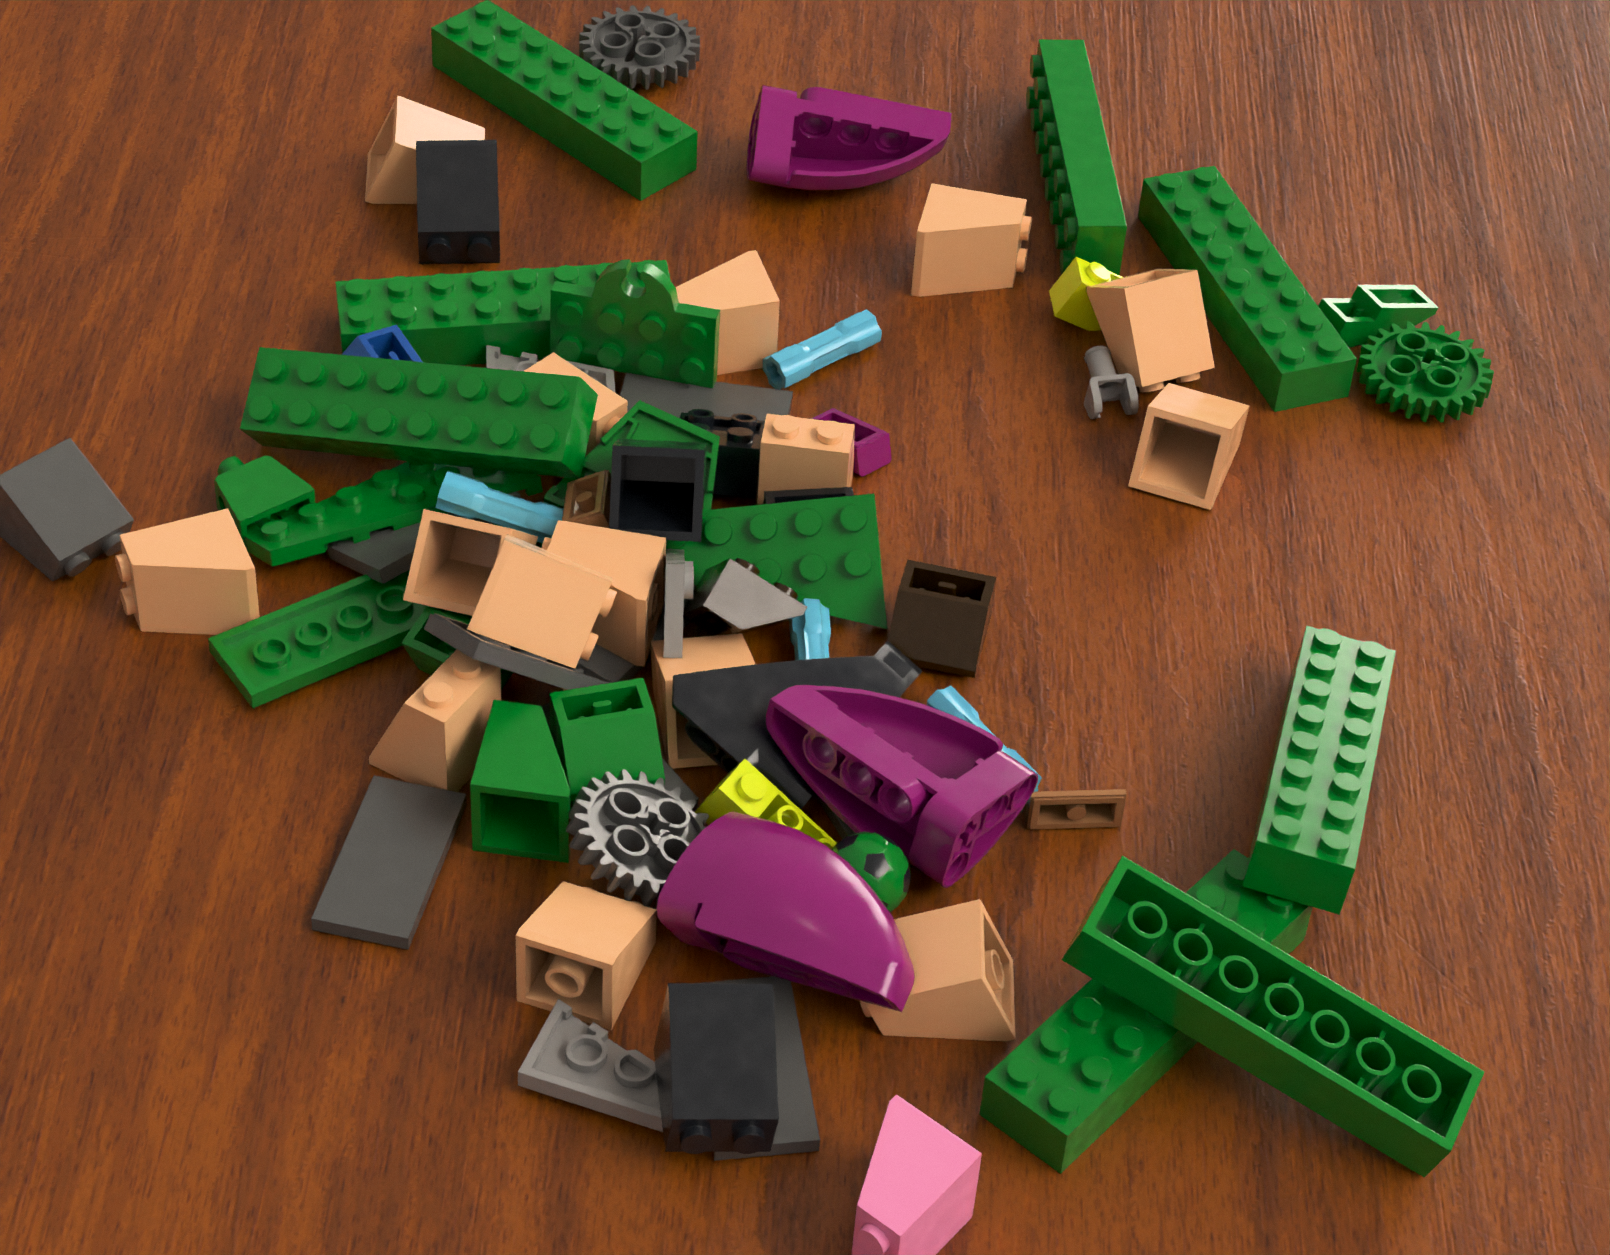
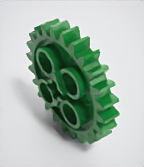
[1356,321,1494,423]

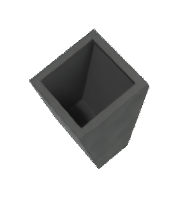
[0,438,134,581]

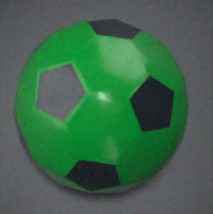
[832,831,911,913]

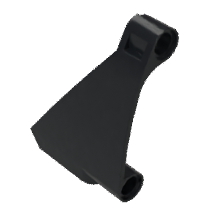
[672,641,922,809]

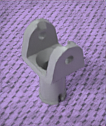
[1084,346,1139,419]

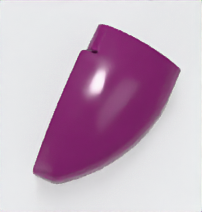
[746,85,952,191]
[766,685,1038,888]
[657,811,915,1012]

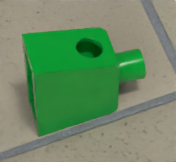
[214,456,316,551]

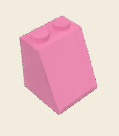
[851,1094,982,1255]

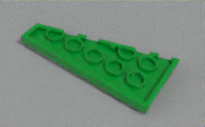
[245,461,543,567]
[665,493,888,629]

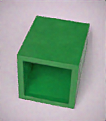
[470,700,570,863]

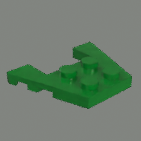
[544,400,720,510]

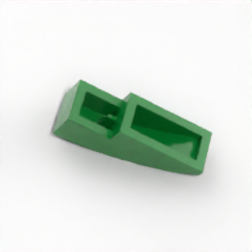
[1318,285,1439,347]

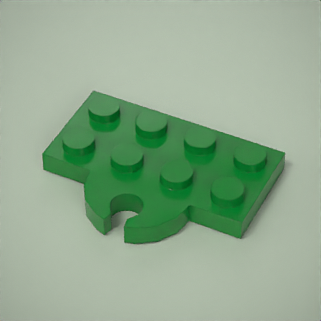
[550,259,720,388]

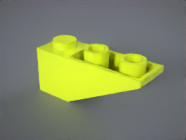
[1049,257,1127,331]
[695,758,837,850]

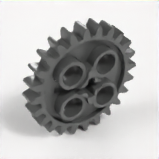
[579,5,700,90]
[566,769,709,907]

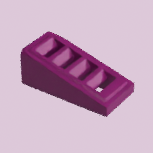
[812,408,892,477]

